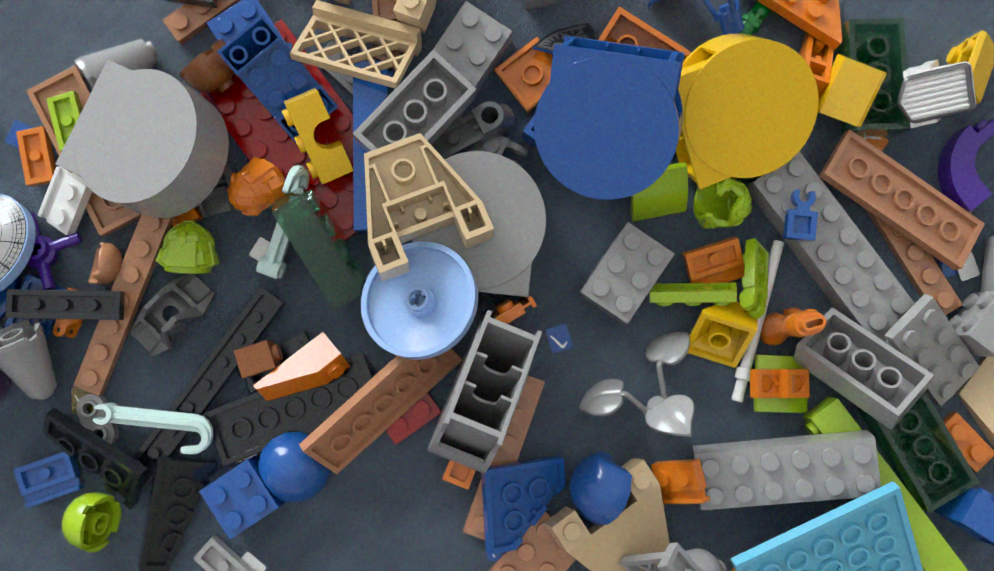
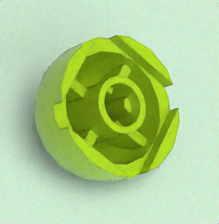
[62,492,122,553]

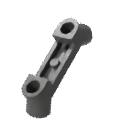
[432,101,515,160]

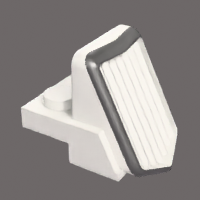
[897,60,976,128]

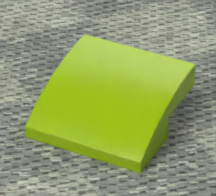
[630,162,688,222]
[754,355,808,413]

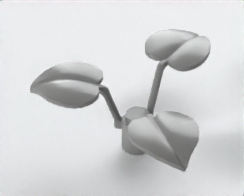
[579,332,695,437]

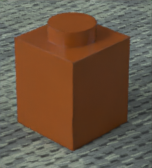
[234,340,283,378]

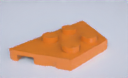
[757,0,842,50]

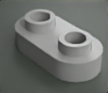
[76,394,119,444]

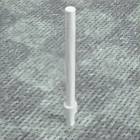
[731,240,784,403]

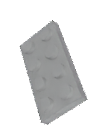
[885,294,980,407]

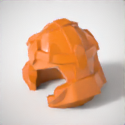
[227,157,286,216]

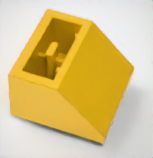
[946,30,994,104]

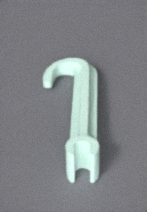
[256,165,309,279]
[93,403,214,454]

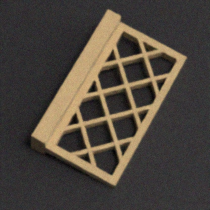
[290,0,422,89]

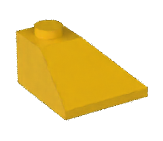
[687,302,758,368]

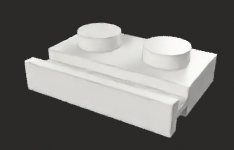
[38,167,92,235]

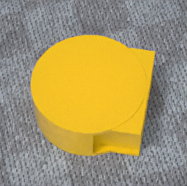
[676,33,819,189]

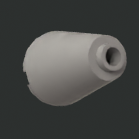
[74,39,159,88]
[0,319,57,400]

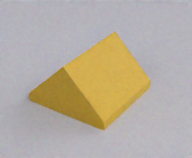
[818,54,887,127]

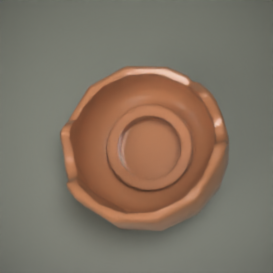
[88,242,123,285]

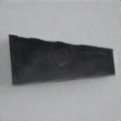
[42,408,147,510]
[138,457,217,571]

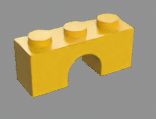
[282,88,353,185]

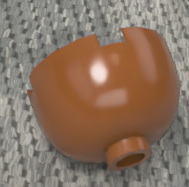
[179,39,235,93]

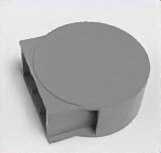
[56,60,229,218]
[412,151,546,297]
[428,310,542,474]

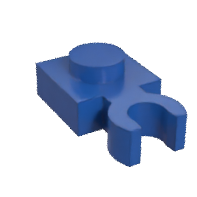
[783,189,818,242]

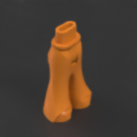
[760,307,826,345]

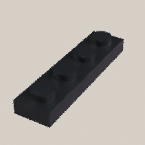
[6,289,125,320]

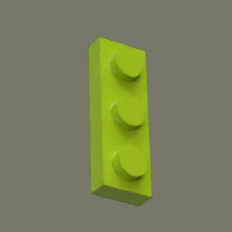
[649,282,737,306]

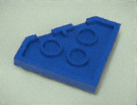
[481,455,565,555]

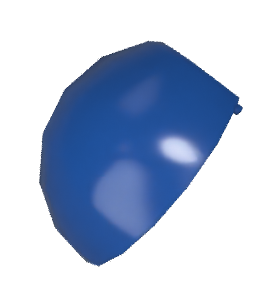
[258,432,331,503]
[569,451,632,525]

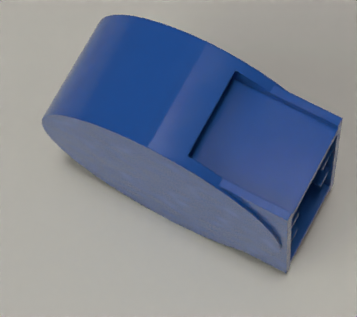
[534,36,685,200]

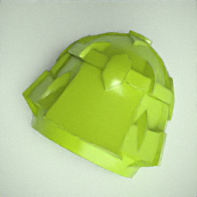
[693,177,752,229]
[155,220,220,274]

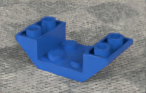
[217,14,338,143]

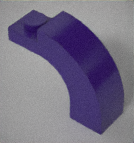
[938,118,994,212]

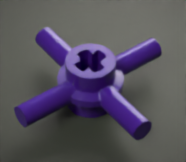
[27,212,83,290]

